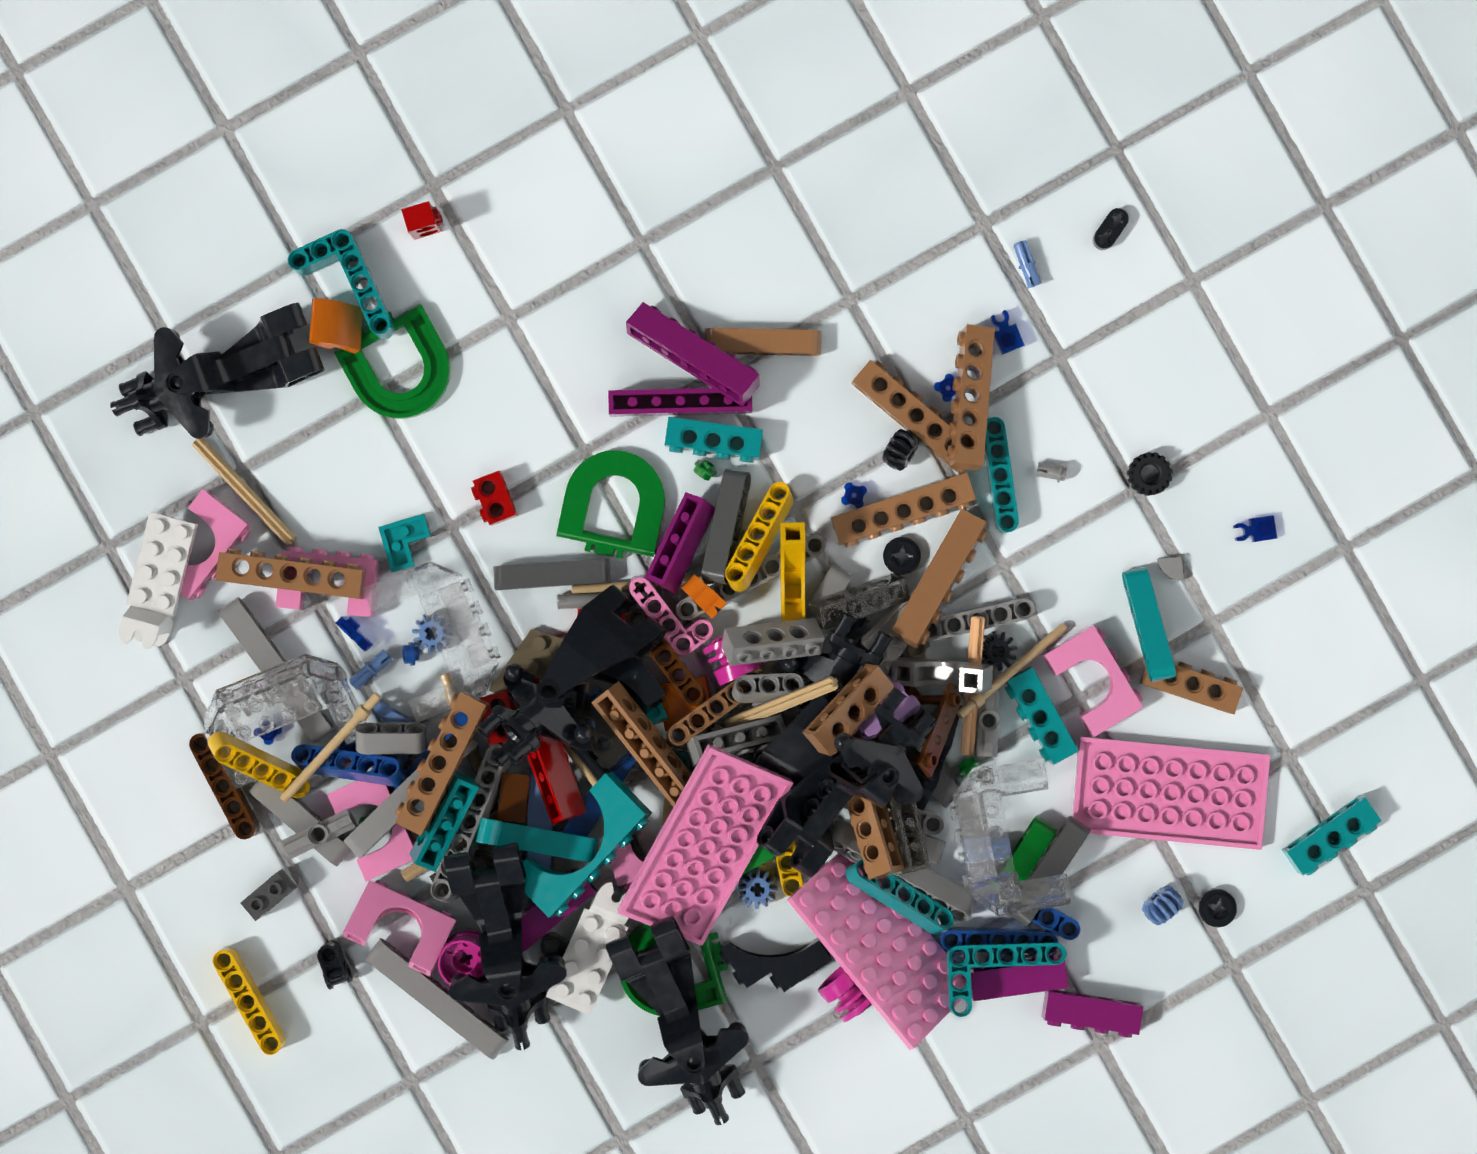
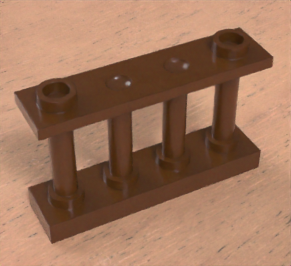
[903,683,963,777]

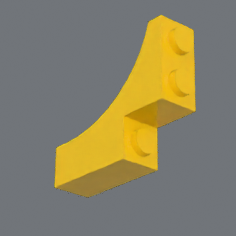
[780,522,806,622]

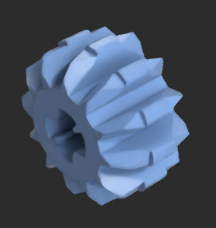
[412,613,453,654]
[737,868,778,909]
[1142,885,1184,925]

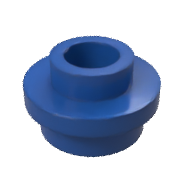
[402,642,419,666]

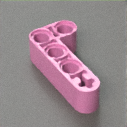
[629,575,713,655]

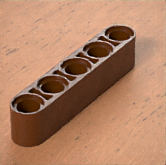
[625,607,706,707]
[189,732,260,840]

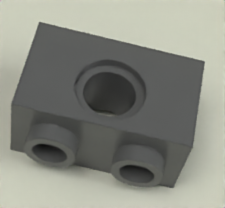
[240,869,297,921]

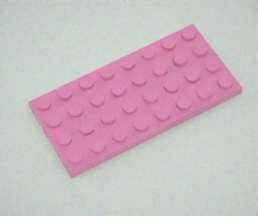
[1072,736,1270,850]
[617,744,793,946]
[787,853,965,1050]

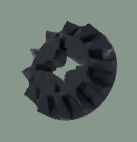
[883,537,921,575]
[1198,889,1237,927]

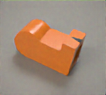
[681,574,727,619]

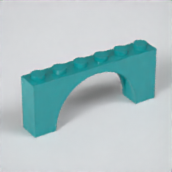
[523,772,652,918]

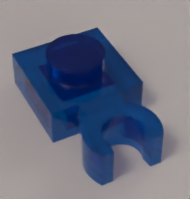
[990,310,1025,355]
[1233,515,1277,542]
[335,616,373,652]

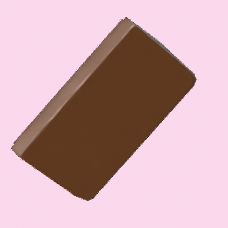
[497,773,531,823]

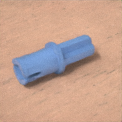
[1014,240,1042,289]
[349,649,393,690]

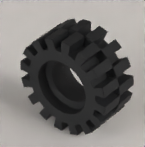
[1127,452,1173,496]

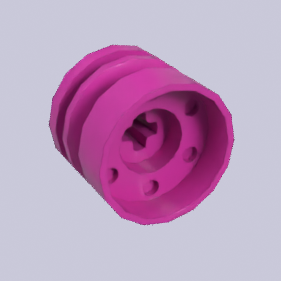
[702,636,764,686]
[438,929,483,985]
[817,966,871,1022]

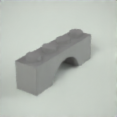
[892,656,993,694]

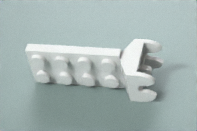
[119,512,198,649]
[546,877,629,1015]

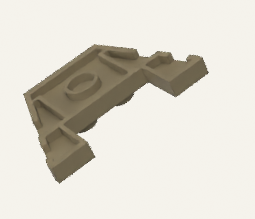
[489,629,579,717]

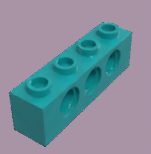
[664,417,763,463]
[1004,667,1079,765]
[409,771,479,872]
[1281,796,1381,876]

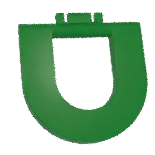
[334,304,450,419]
[556,450,665,559]
[620,923,728,1016]

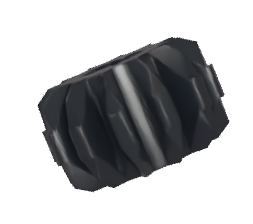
[882,429,919,471]
[982,631,1017,671]

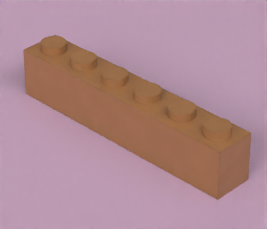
[892,508,988,649]

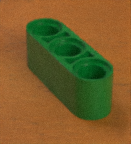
[1000,815,1057,886]

